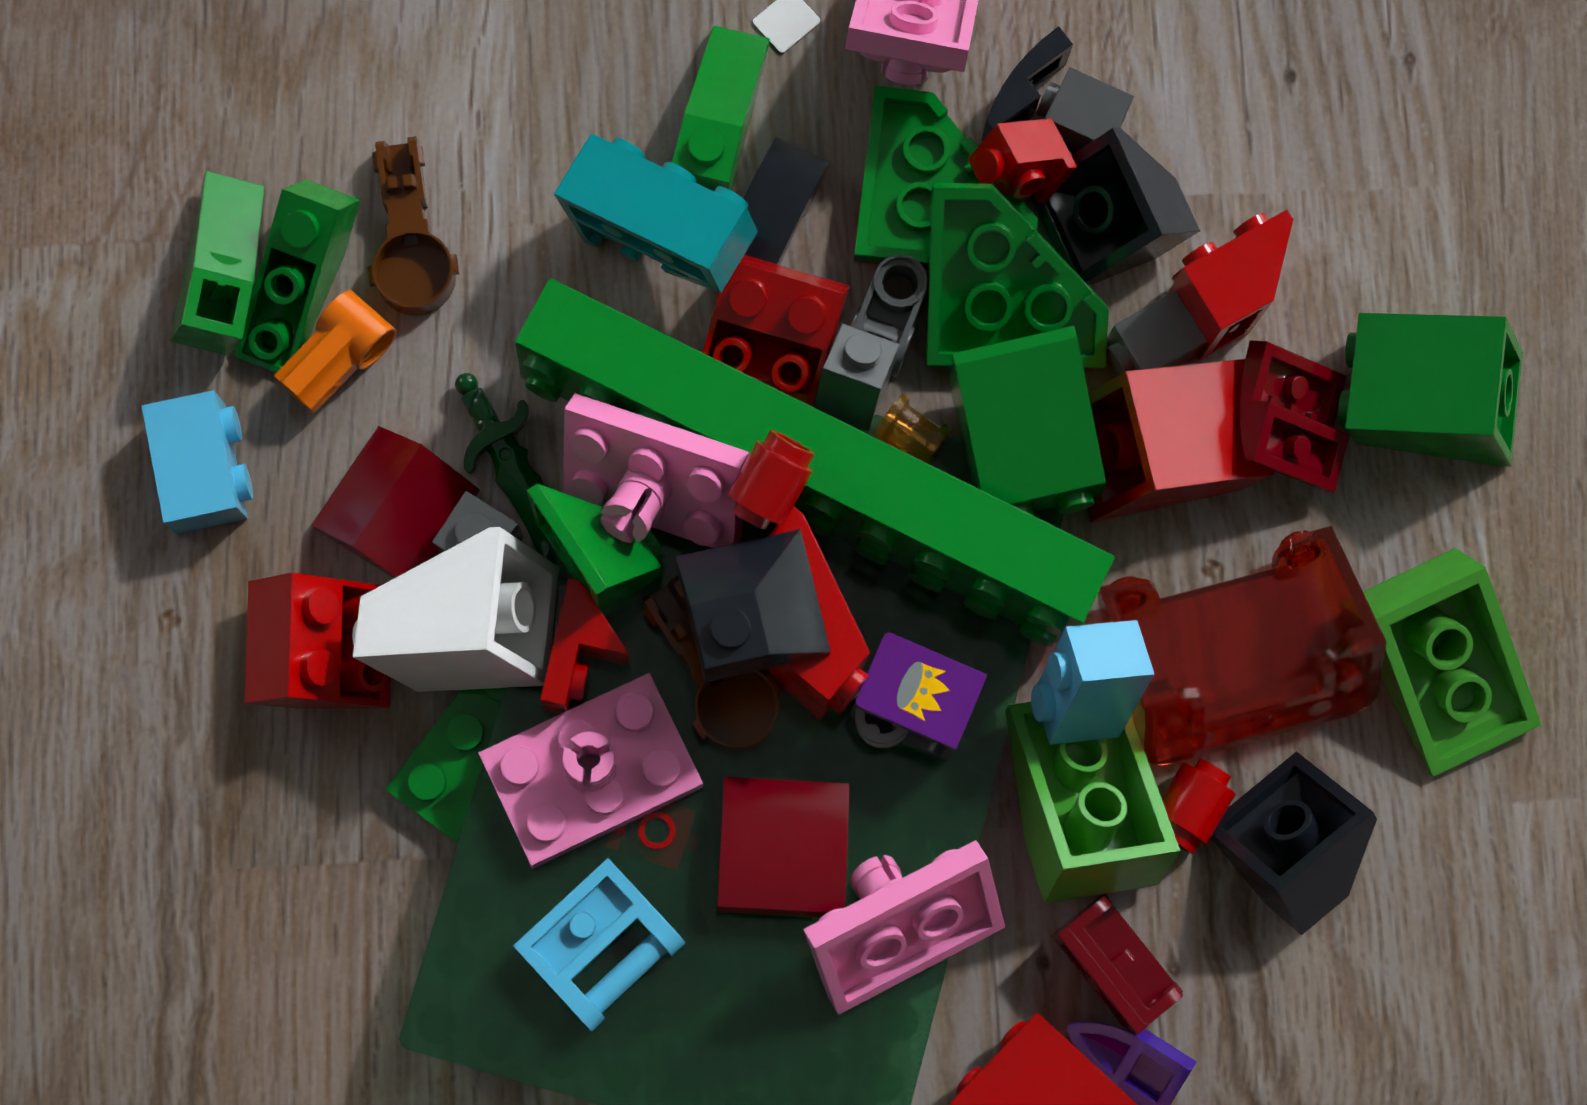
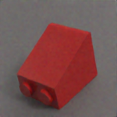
[1087,359,1275,522]
[761,507,870,721]
[949,1012,1137,1105]

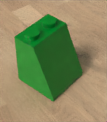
[1339,313,1523,467]
[949,326,1106,516]

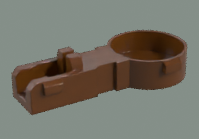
[367,136,460,315]
[641,576,781,752]

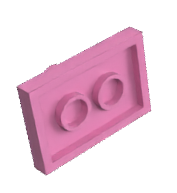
[845,0,978,85]
[563,393,749,548]
[478,673,703,869]
[803,840,1005,1015]

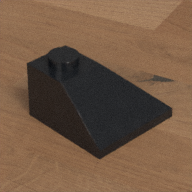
[1031,127,1200,286]
[675,529,831,683]
[1211,751,1377,935]

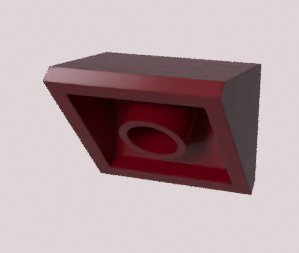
[311,426,480,578]

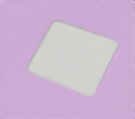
[753,0,820,53]

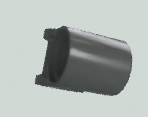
[851,254,928,378]

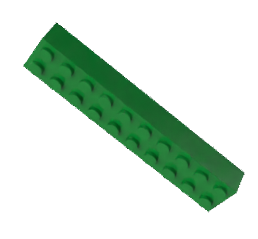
[515,278,1115,647]

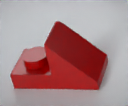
[540,578,630,714]

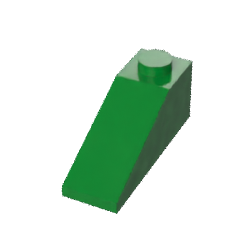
[672,25,770,191]

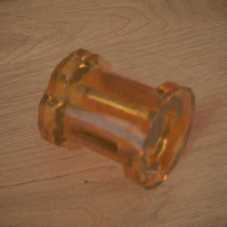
[872,393,952,464]

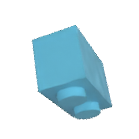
[141,390,253,534]
[1031,620,1155,745]

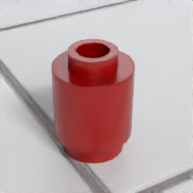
[727,429,815,530]
[1162,758,1236,855]

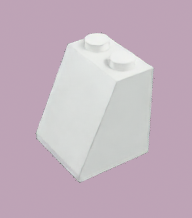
[352,527,559,692]

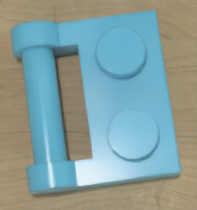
[513,858,686,1032]

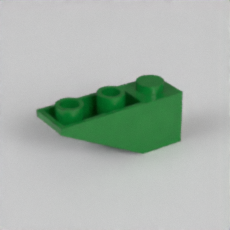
[170,171,265,356]
[234,179,361,373]

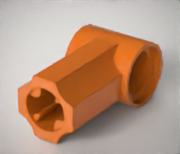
[274,290,397,414]

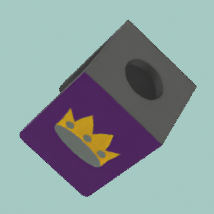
[850,633,987,761]

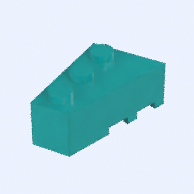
[554,133,758,293]

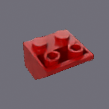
[1167,210,1294,360]
[702,255,850,407]
[244,572,390,709]

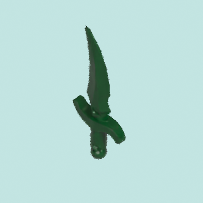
[455,373,557,565]

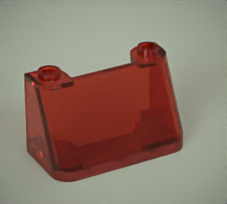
[1098,526,1387,766]

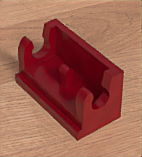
[1051,894,1183,1035]

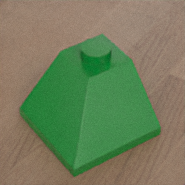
[527,484,666,617]

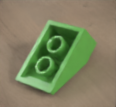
[1347,548,1542,777]
[1005,702,1180,903]

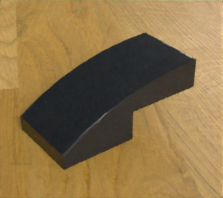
[981,26,1073,141]
[743,137,830,265]

